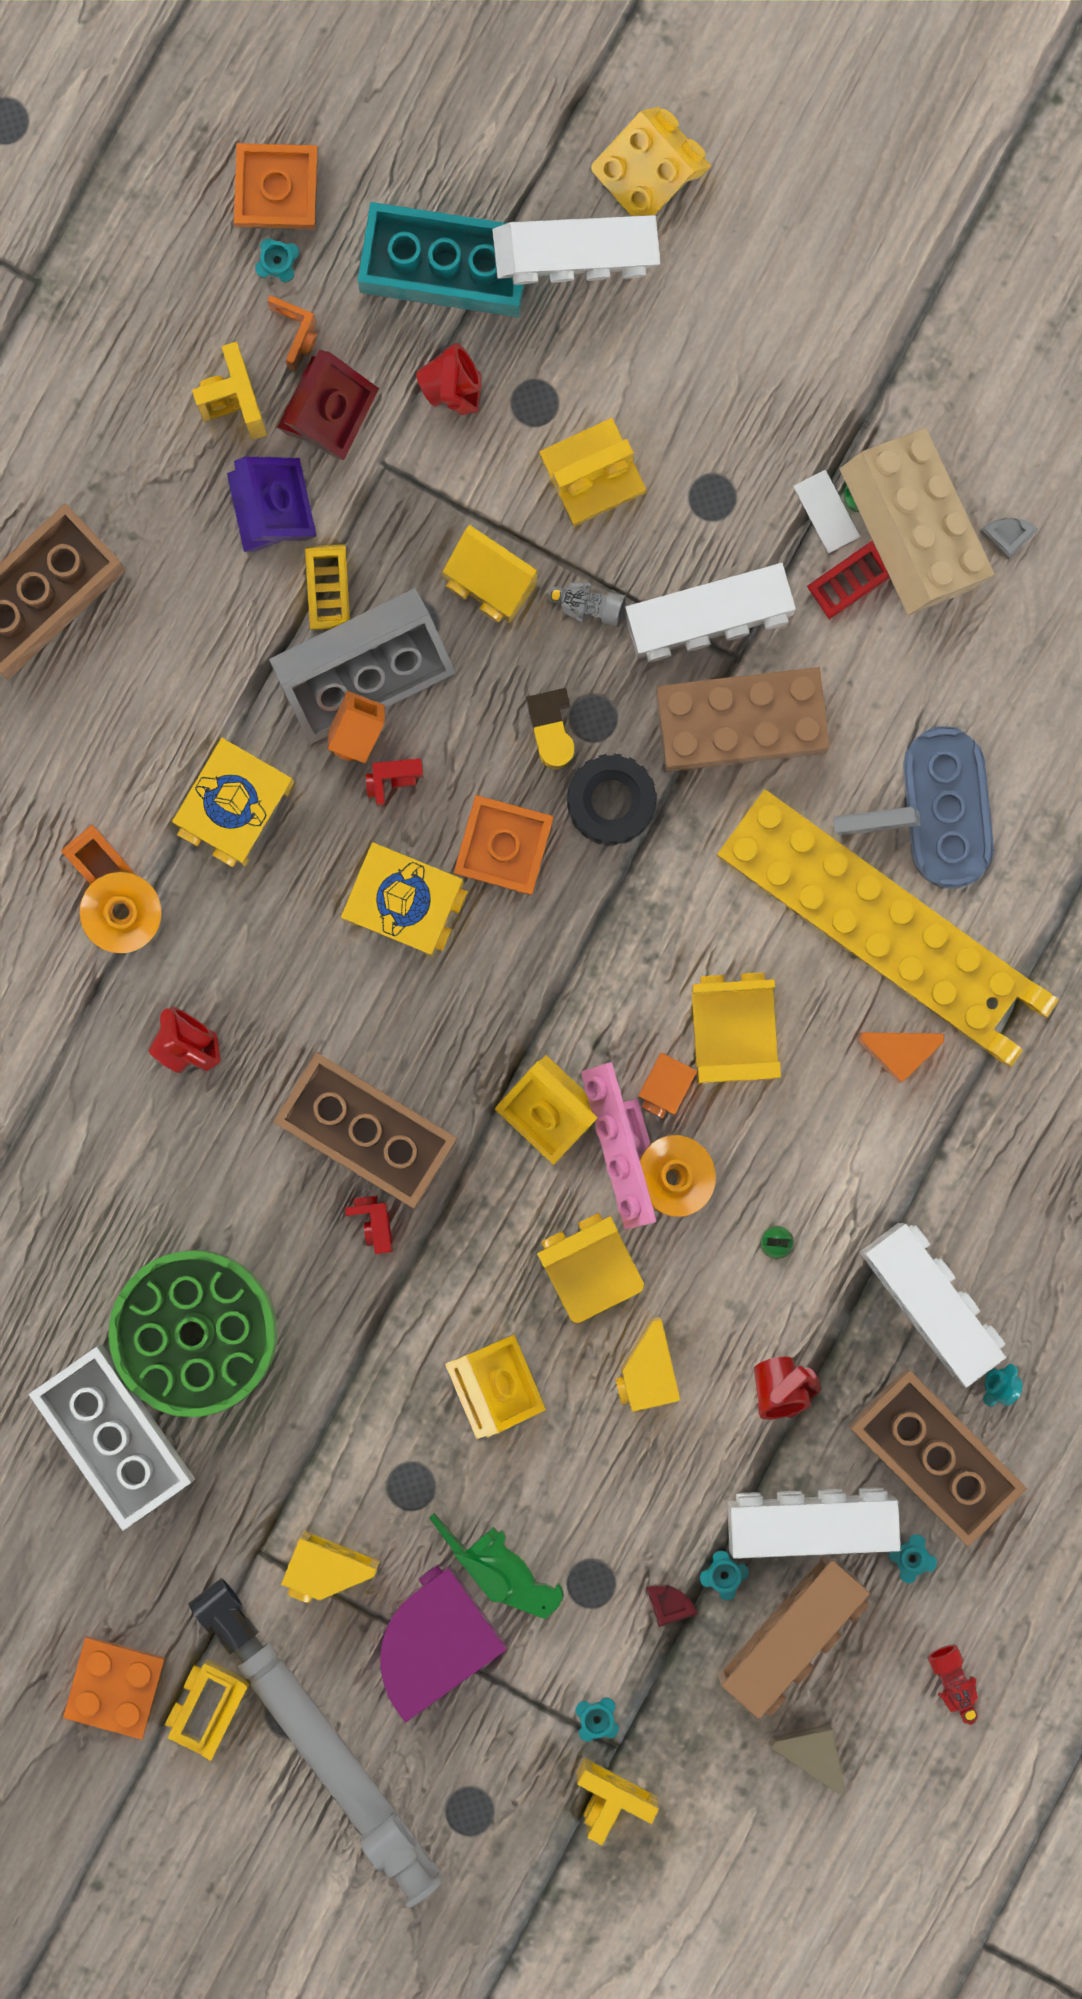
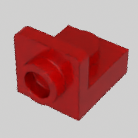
[366,758,424,807]
[345,1196,394,1254]

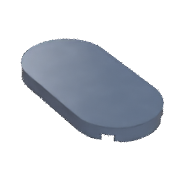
[903,726,994,889]

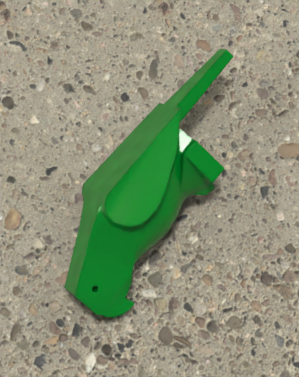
[429,1513,564,1619]

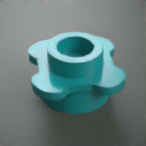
[255,238,299,283]
[983,1364,1023,1407]
[888,1534,937,1583]
[700,1550,749,1600]
[575,1697,619,1742]

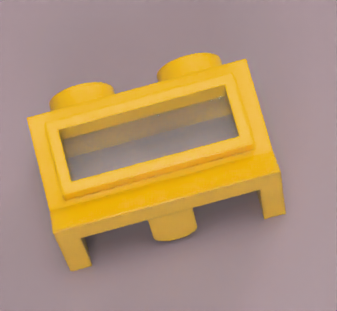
[165,1659,250,1762]

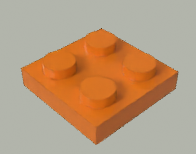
[234,143,318,229]
[454,795,554,896]
[63,1636,166,1740]

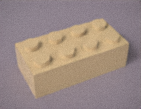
[840,428,995,615]

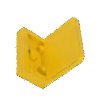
[591,106,712,216]
[537,1212,644,1323]

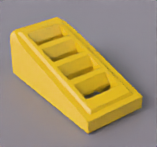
[305,544,350,630]

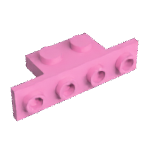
[581,1062,657,1230]

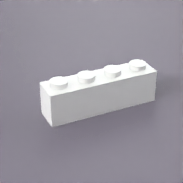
[492,215,661,285]
[624,563,796,662]

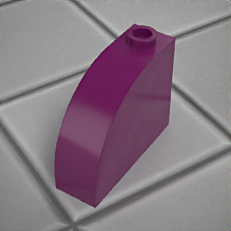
[380,1565,507,1723]

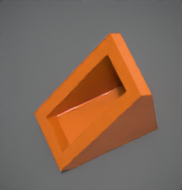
[61,824,135,884]
[859,1032,944,1083]

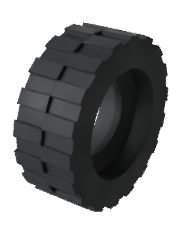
[567,753,657,846]

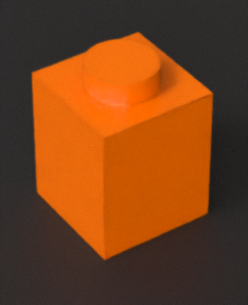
[328,691,385,763]
[637,1052,697,1119]

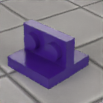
[227,456,317,552]

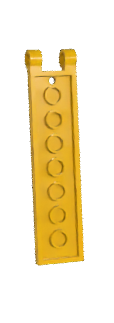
[716,789,1059,1067]

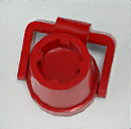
[416,343,482,415]
[148,1006,220,1073]
[754,1356,822,1420]

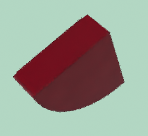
[646,1584,698,1627]

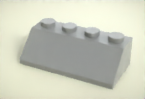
[269,588,456,744]

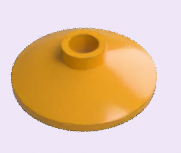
[79,872,162,953]
[640,1135,716,1217]

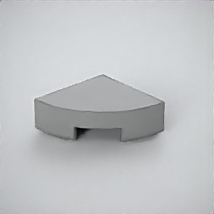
[980,518,1038,560]

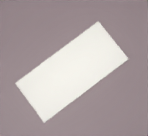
[793,470,860,554]

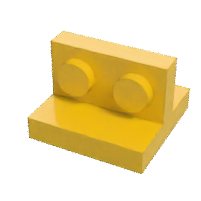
[192,341,268,440]
[539,418,647,527]
[495,1055,598,1165]
[445,1334,546,1439]
[577,1757,659,1846]

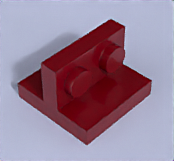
[277,349,379,460]

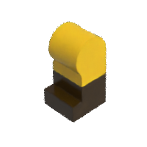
[526,687,574,770]

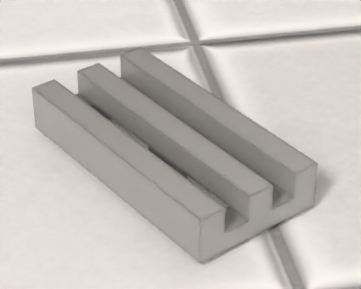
[833,807,921,836]

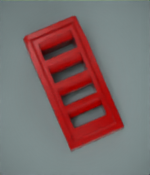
[807,540,890,620]

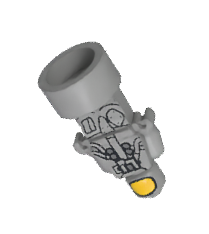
[547,582,627,627]

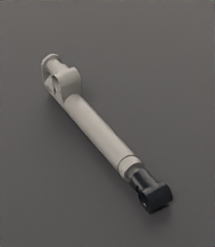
[188,1578,443,1908]

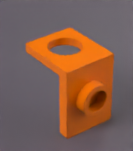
[267,295,317,372]

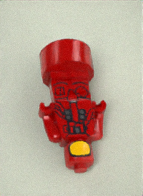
[927,1644,978,1725]

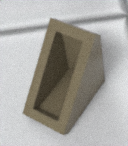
[769,1724,845,1795]

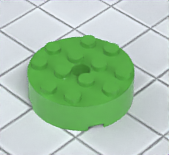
[109,1250,278,1417]

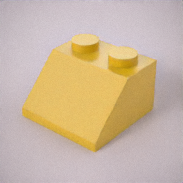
[442,525,537,623]
[615,1316,681,1412]
[281,1531,381,1603]

